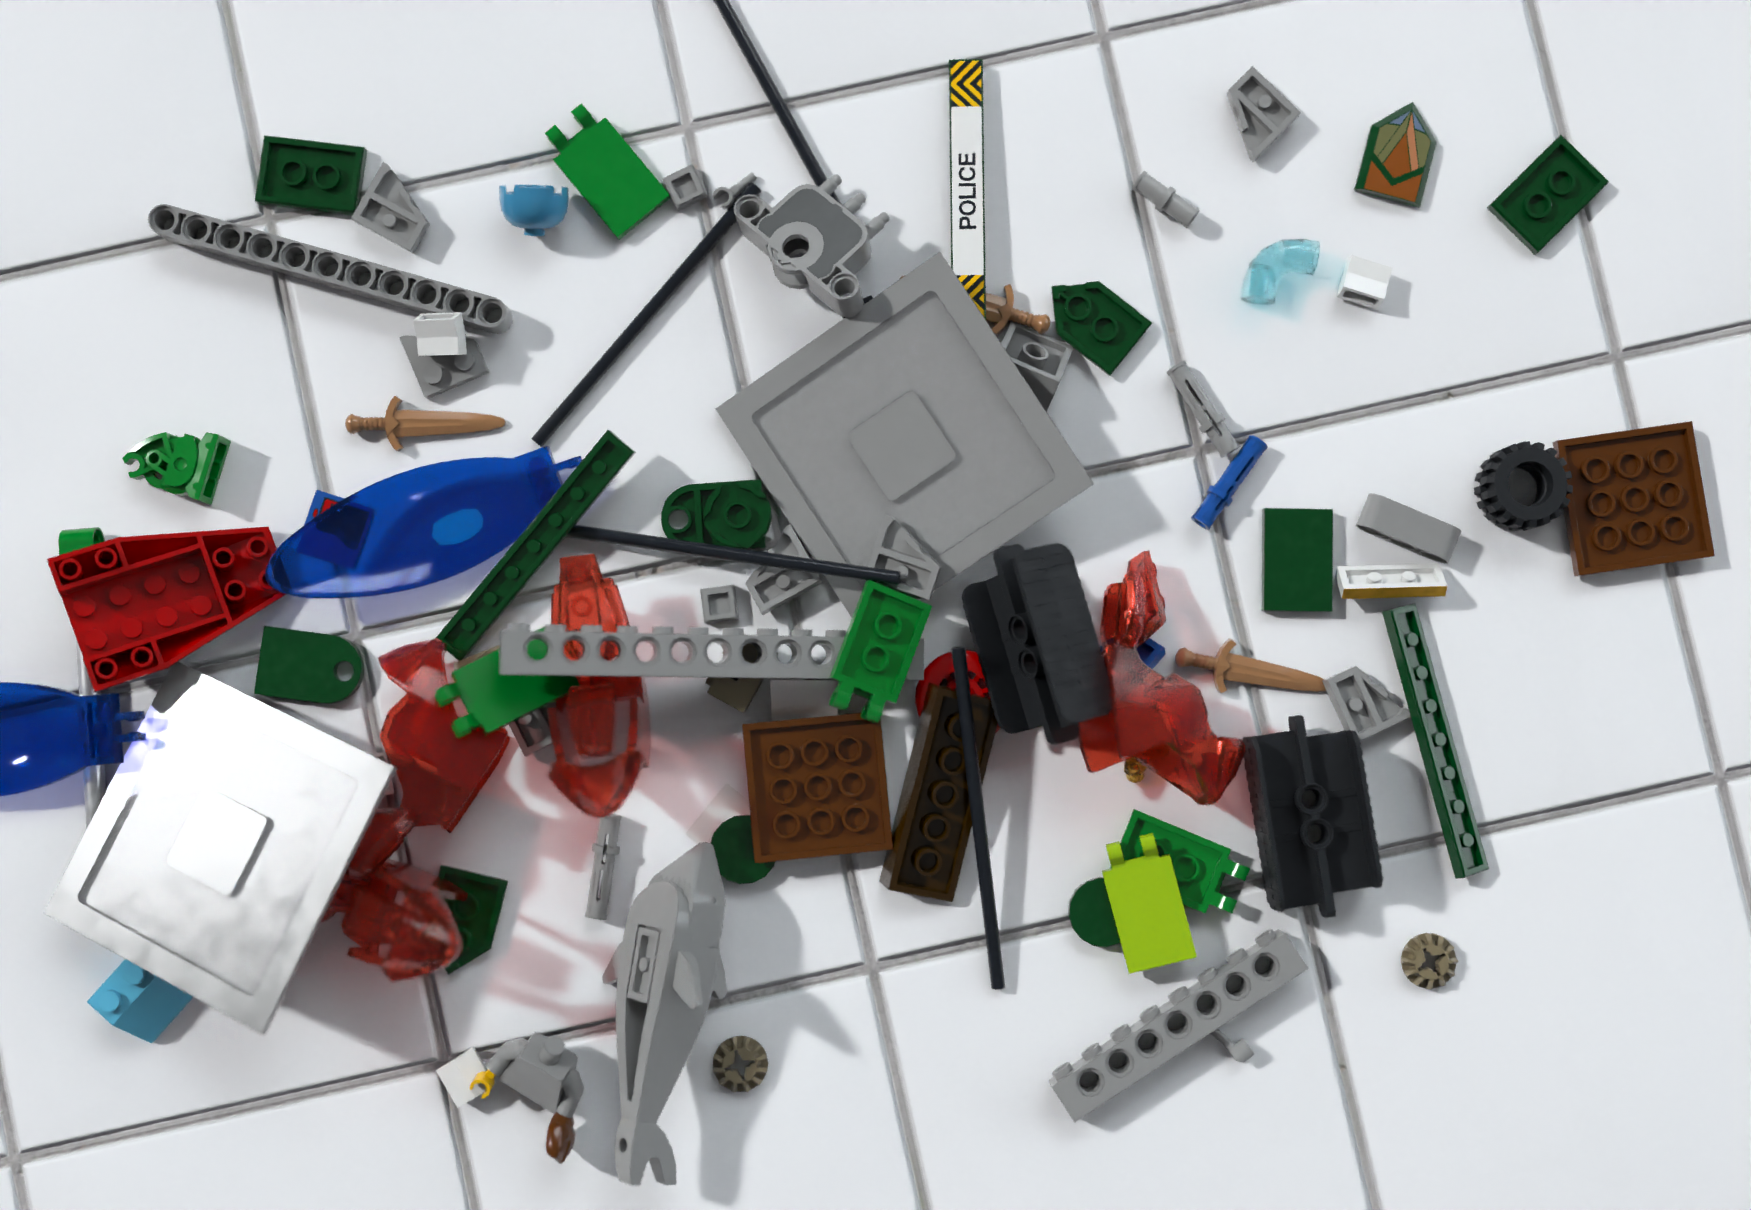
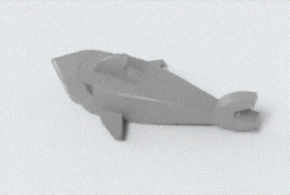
[602,842,727,1185]

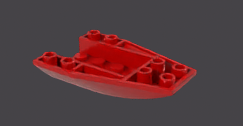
[47,527,292,692]

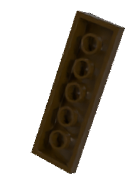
[879,682,998,902]

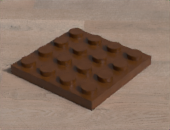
[1552,421,1715,577]
[742,713,893,863]

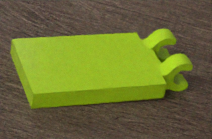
[1102,833,1197,974]

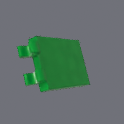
[545,103,671,240]
[829,580,932,723]
[434,626,581,739]
[1109,809,1250,914]

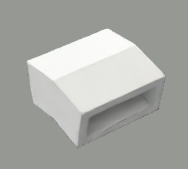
[1337,255,1393,310]
[413,312,467,356]
[436,1047,496,1108]

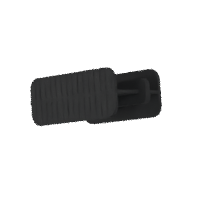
[961,543,1115,745]
[1241,715,1383,918]

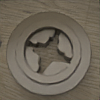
[1401,933,1459,990]
[713,1036,768,1092]

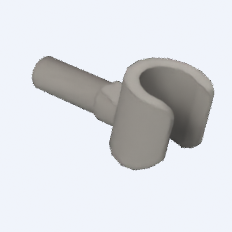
[713,172,757,209]
[1210,1029,1254,1062]

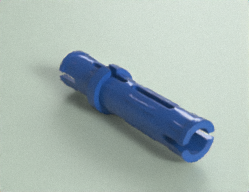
[1191,435,1268,530]

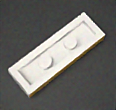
[1335,563,1447,599]

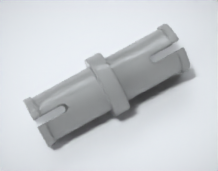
[1132,171,1200,228]

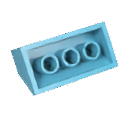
[87,959,194,1043]

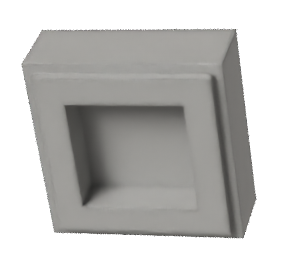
[662,164,708,211]
[700,585,739,623]

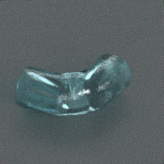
[1241,239,1320,305]

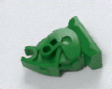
[122,432,231,505]

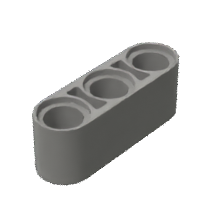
[1356,493,1461,564]

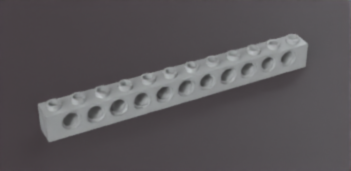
[499,624,924,681]

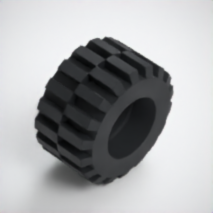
[1474,441,1573,531]

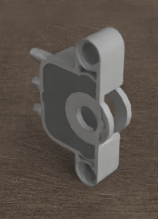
[734,174,890,317]

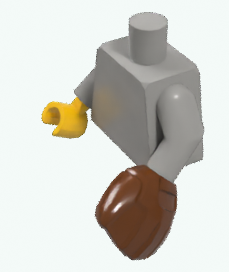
[470,1032,584,1164]

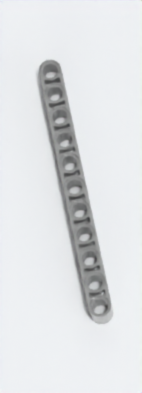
[148,204,513,334]

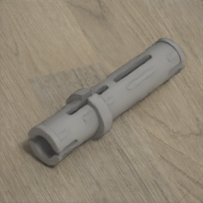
[1166,360,1240,458]
[585,813,622,920]

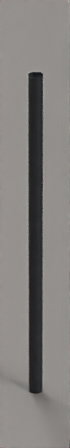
[713,0,842,205]
[531,183,762,447]
[566,525,901,585]
[951,646,1005,990]

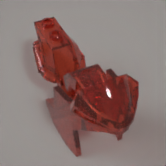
[1077,550,1246,806]
[547,553,651,818]
[348,638,510,876]
[321,855,468,982]

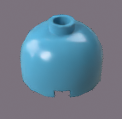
[499,185,569,236]

